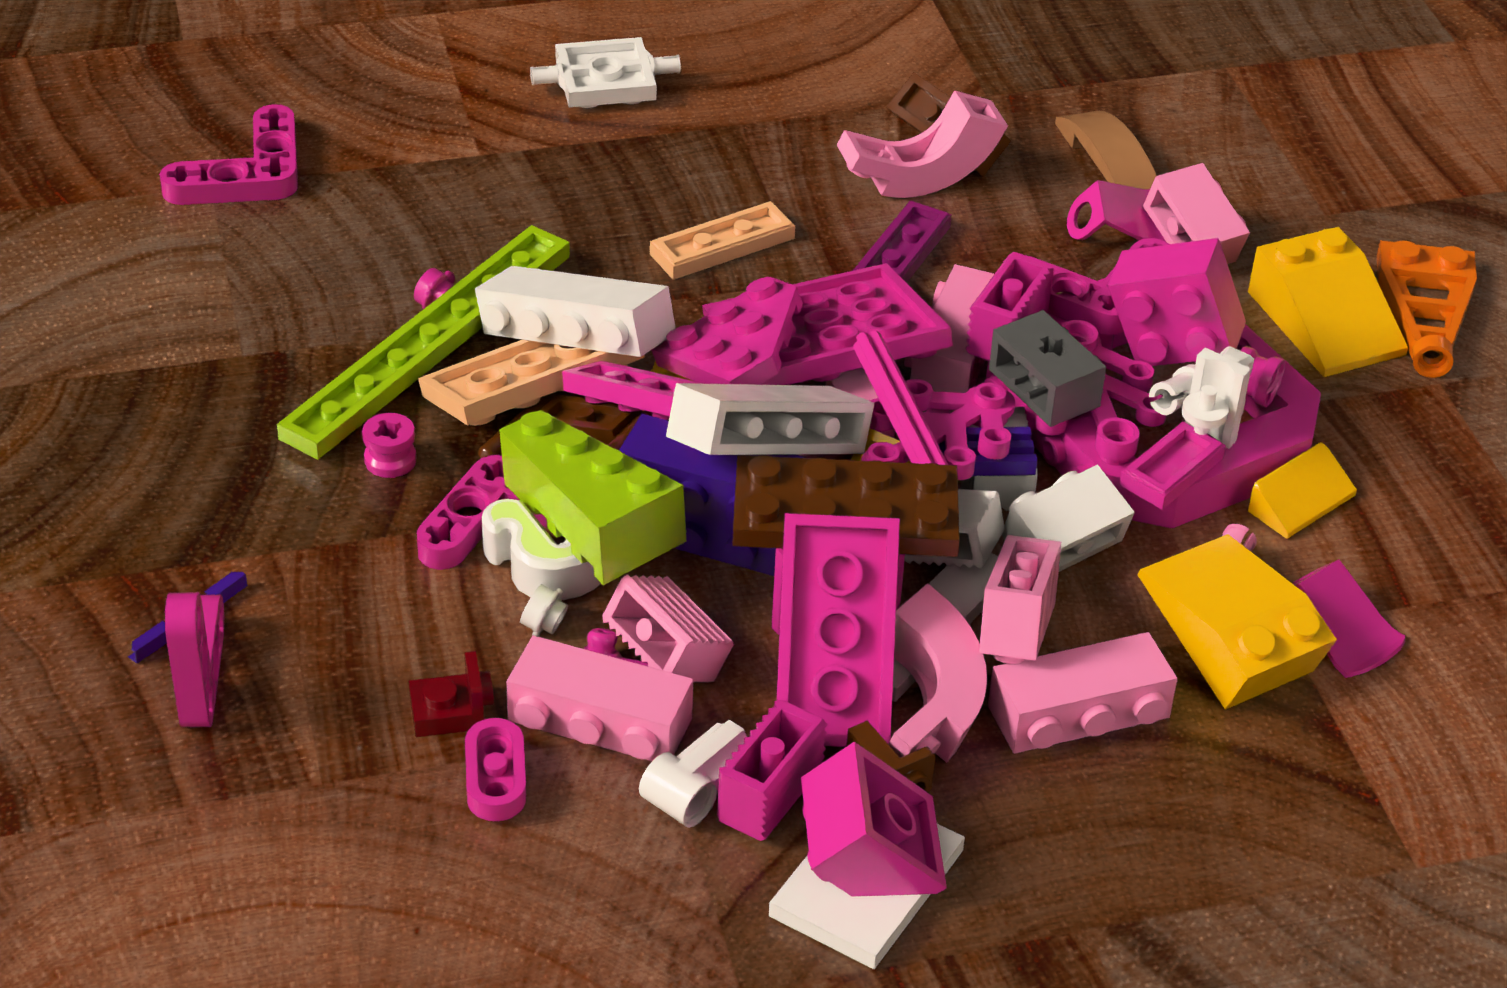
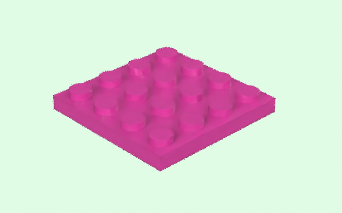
[702,263,953,385]

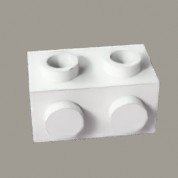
[1002,464,1135,572]

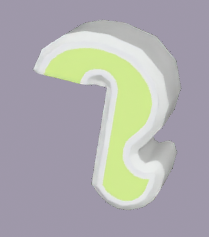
[482,499,601,601]

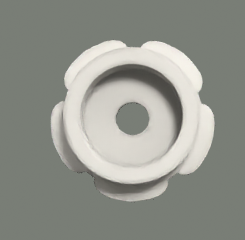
[520,584,568,637]

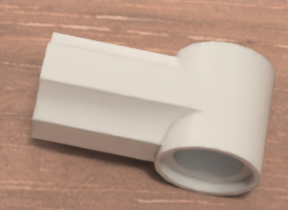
[639,720,747,828]

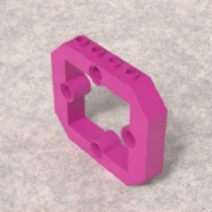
[984,278,1321,528]

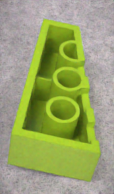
[499,410,687,586]

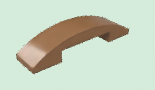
[1055,110,1157,189]

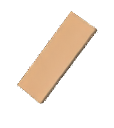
[650,201,795,280]

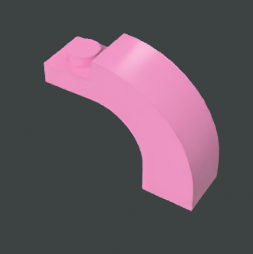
[837,91,1008,198]
[888,583,987,763]

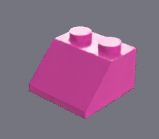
[801,742,947,897]

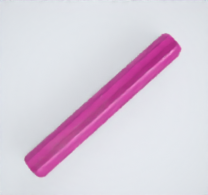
[853,330,948,465]

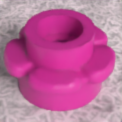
[414,268,455,309]

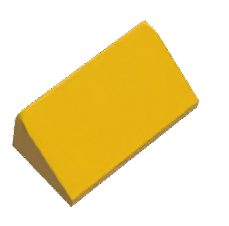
[1248,442,1357,539]

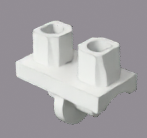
[1182,346,1254,449]

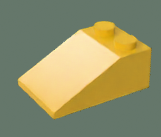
[1248,227,1408,377]
[1137,534,1337,710]

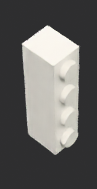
[475,266,675,357]
[666,383,874,455]

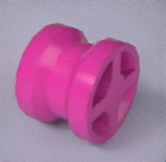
[1240,346,1285,408]
[362,413,417,478]

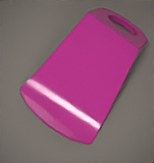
[1067,180,1166,242]
[1292,559,1405,678]

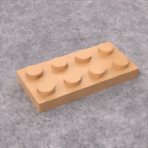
[418,340,645,426]

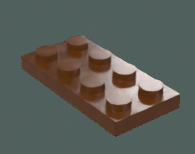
[732,455,960,557]

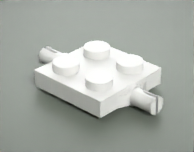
[530,37,681,108]

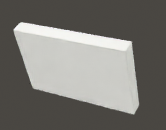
[769,824,965,969]

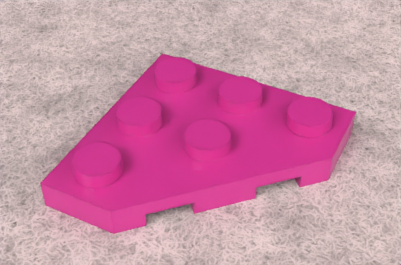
[651,277,803,385]

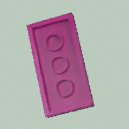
[776,513,900,747]

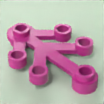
[1035,320,1167,465]
[861,379,1016,480]

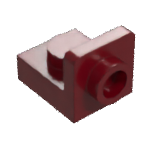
[408,651,494,737]

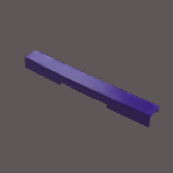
[128,572,248,663]

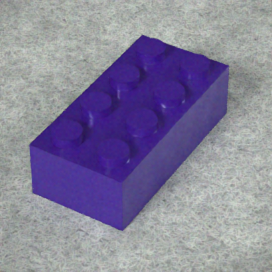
[619,414,806,576]

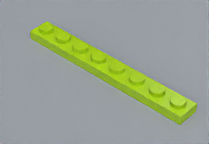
[277,225,570,460]

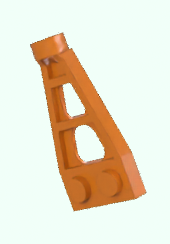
[1377,240,1477,378]

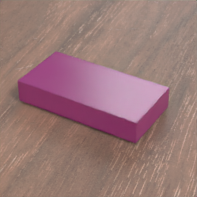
[1119,422,1226,510]

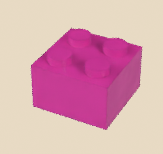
[1108,238,1246,366]

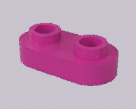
[465,718,526,821]

